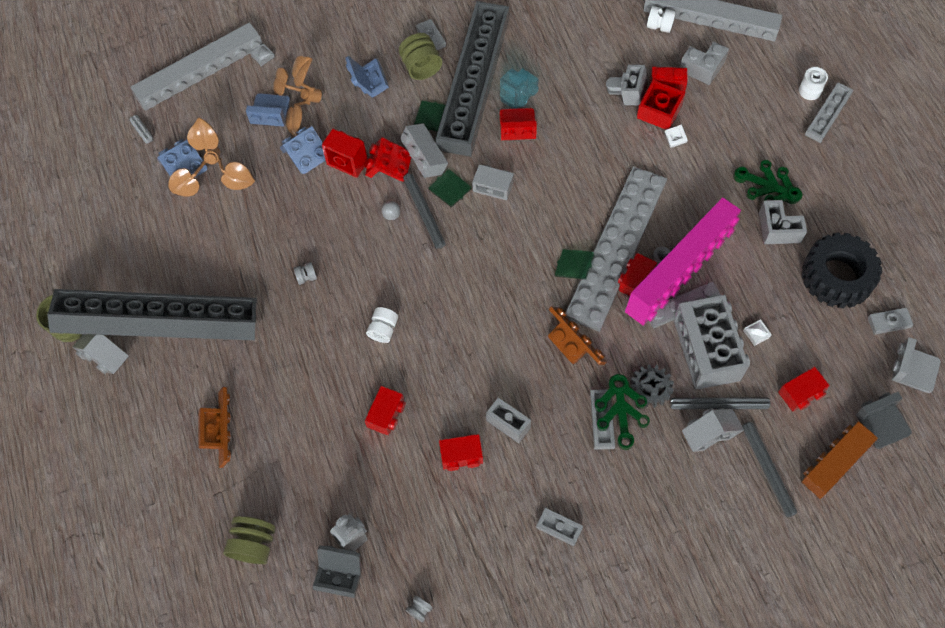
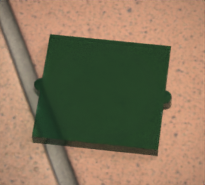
[414,101,446,131]
[429,169,472,208]
[555,249,594,280]

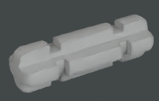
[129,115,154,144]

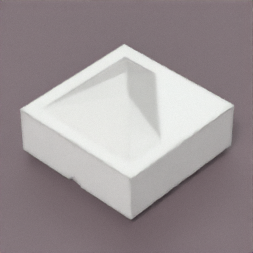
[664,124,688,148]
[743,319,772,346]

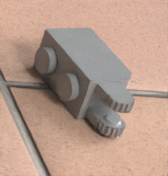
[330,514,368,551]

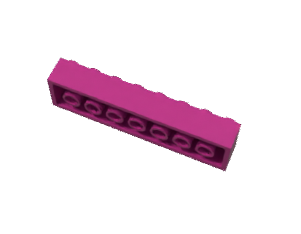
[625,197,741,326]

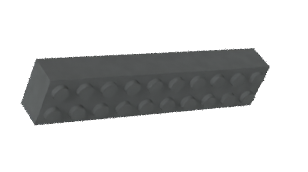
[436,1,509,157]
[48,289,257,340]

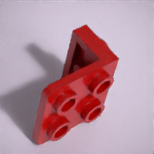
[500,108,537,140]
[365,137,411,182]

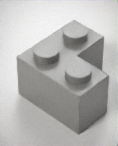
[680,42,729,86]
[759,200,807,244]
[73,334,129,374]
[682,408,744,452]

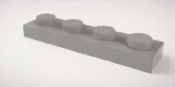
[805,83,853,143]
[649,282,721,329]

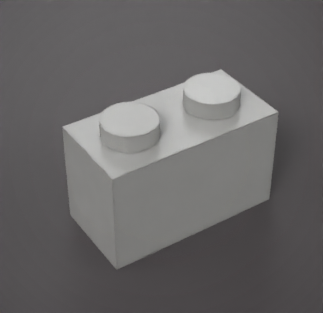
[472,164,514,201]
[486,398,531,443]

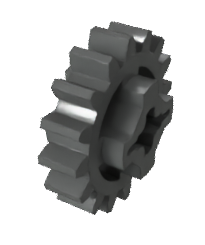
[630,364,674,408]

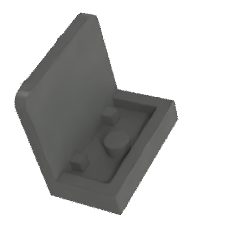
[856,392,912,449]
[313,545,361,598]

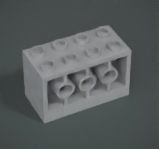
[674,295,750,390]

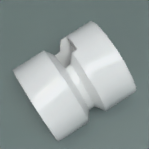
[647,6,676,33]
[799,67,828,100]
[366,307,398,343]

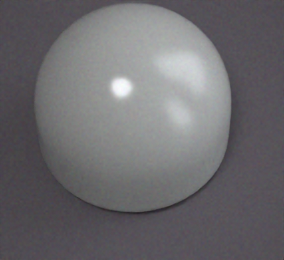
[382,201,400,220]

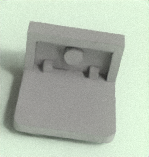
[892,337,941,393]

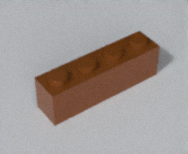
[801,421,878,499]

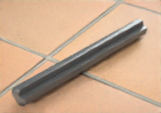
[403,173,446,249]
[670,397,771,409]
[742,422,797,517]

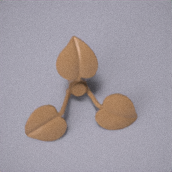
[273,56,322,137]
[168,117,255,197]

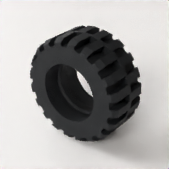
[801,233,882,308]

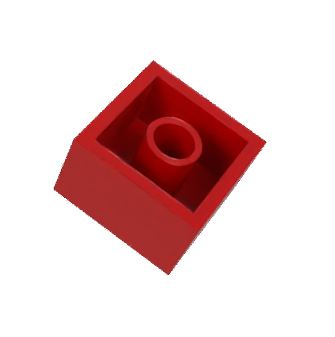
[637,80,686,130]
[322,128,367,178]

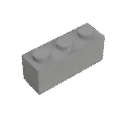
[400,124,448,178]

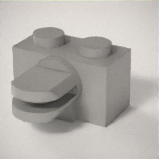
[606,65,648,106]

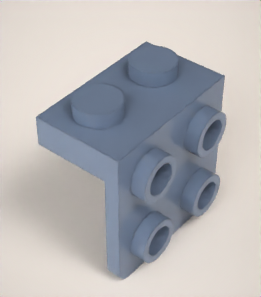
[345,56,389,98]
[246,94,290,127]
[280,126,325,174]
[157,139,207,178]

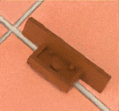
[548,306,607,365]
[198,387,231,468]

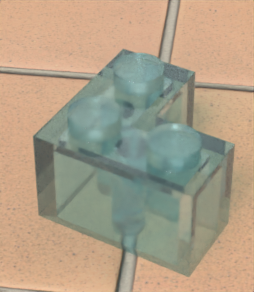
[500,68,539,109]

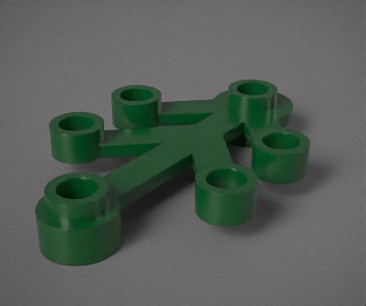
[733,160,803,204]
[594,374,650,450]

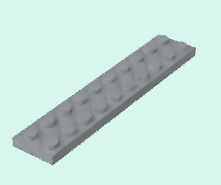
[565,166,667,332]

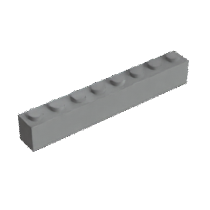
[644,0,783,41]
[130,22,262,111]

